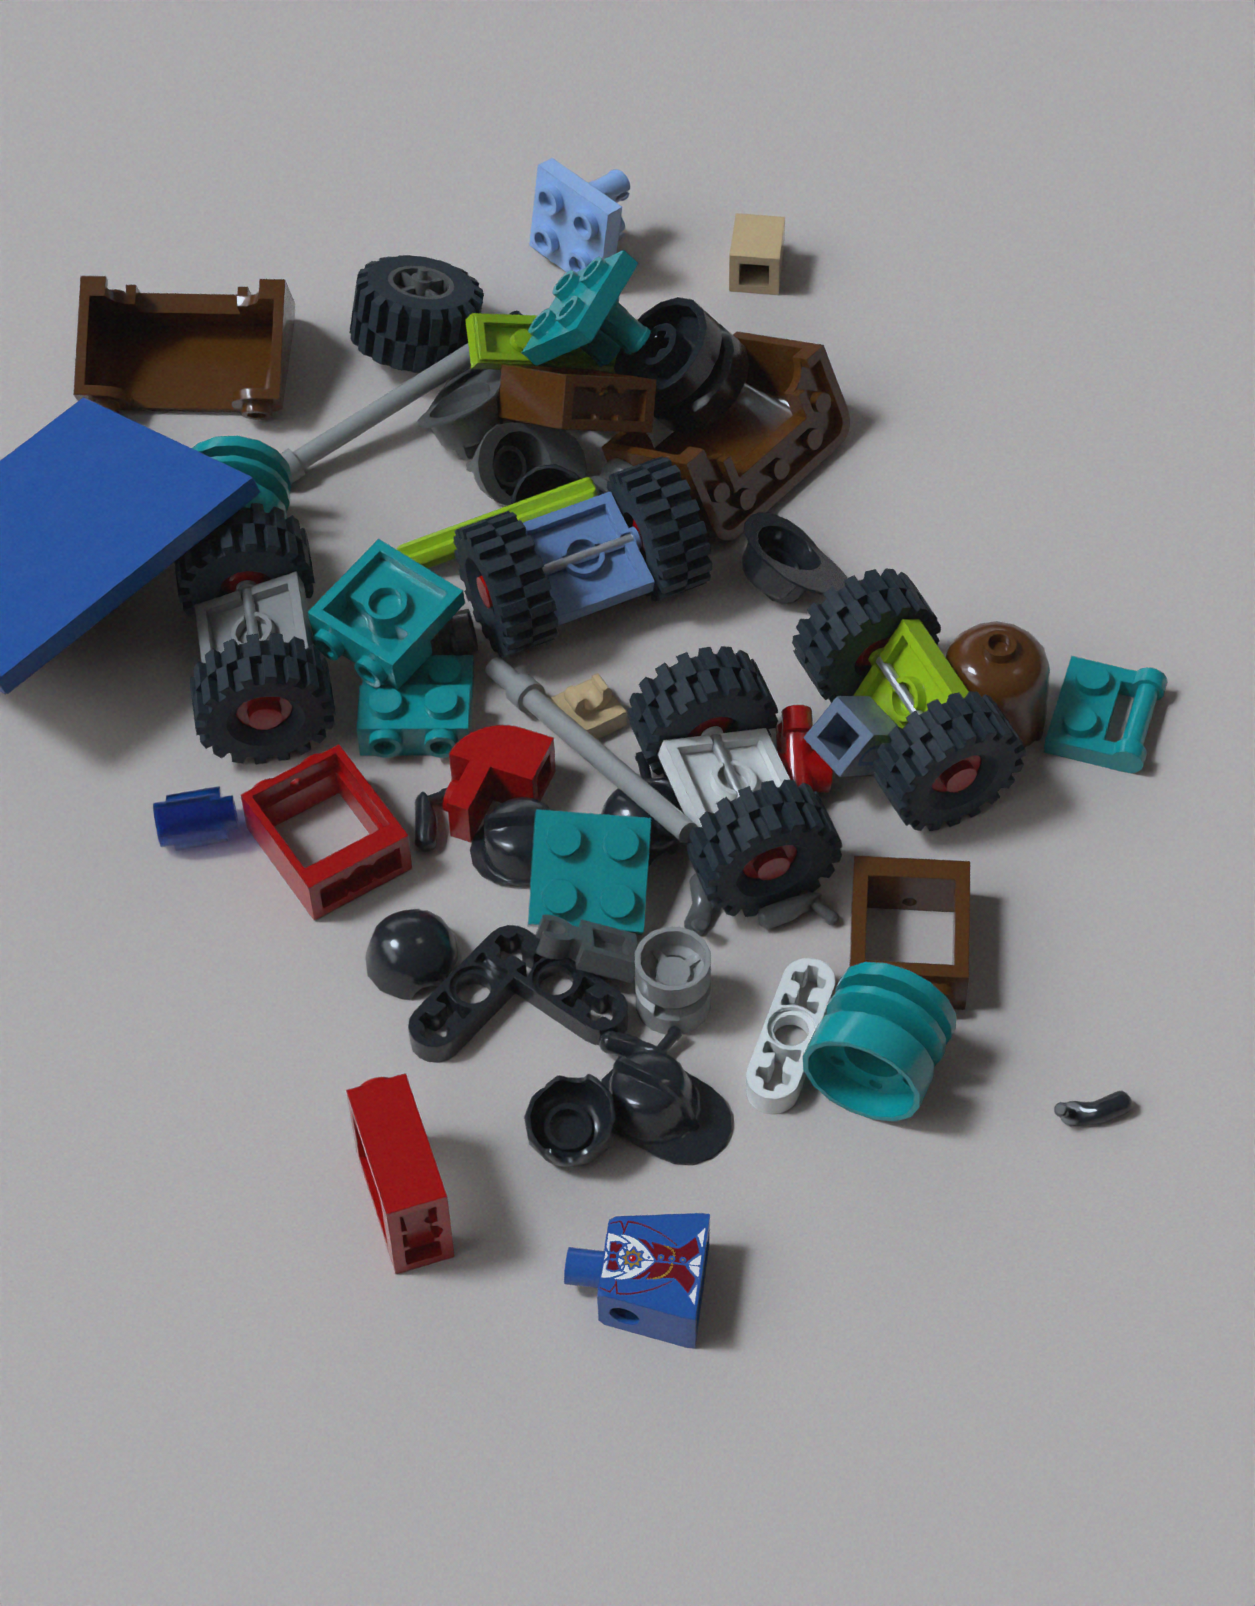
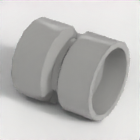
[635,927,711,1035]

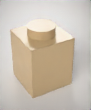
[729,213,785,295]

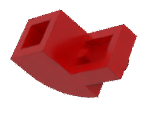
[443,725,556,843]

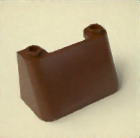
[73,276,295,420]
[601,331,850,541]

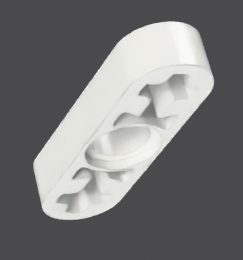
[746,958,835,1114]

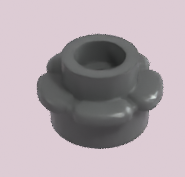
[438,609,478,655]

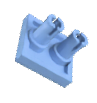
[529,158,630,272]

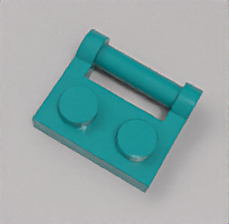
[1043,656,1168,773]

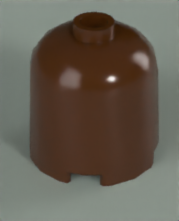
[945,621,1050,748]

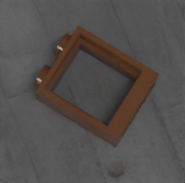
[498,364,657,433]
[849,856,970,1010]

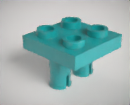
[522,250,651,367]

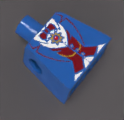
[564,1213,710,1349]

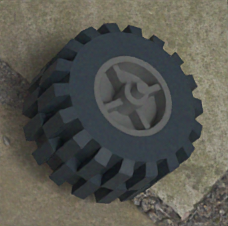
[349,255,484,373]

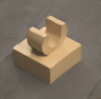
[551,673,627,739]

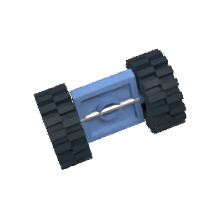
[454,456,712,658]

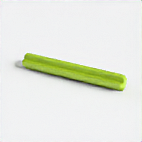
[396,477,599,569]

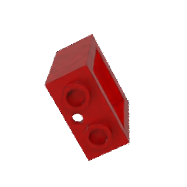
[241,744,412,921]
[346,1073,455,1274]

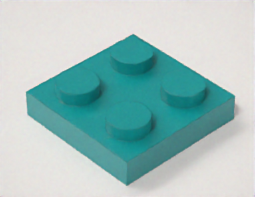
[527,809,651,935]

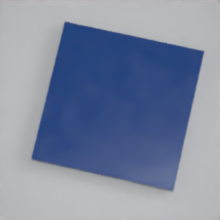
[0,397,260,695]

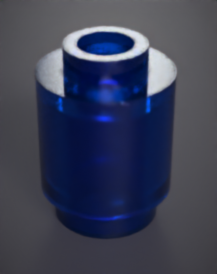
[153,786,239,851]

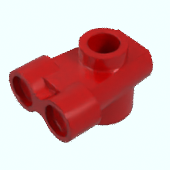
[775,705,833,793]

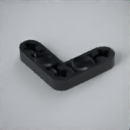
[408,925,628,1063]

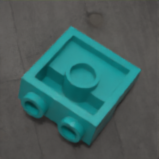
[307,539,465,690]
[357,655,475,758]

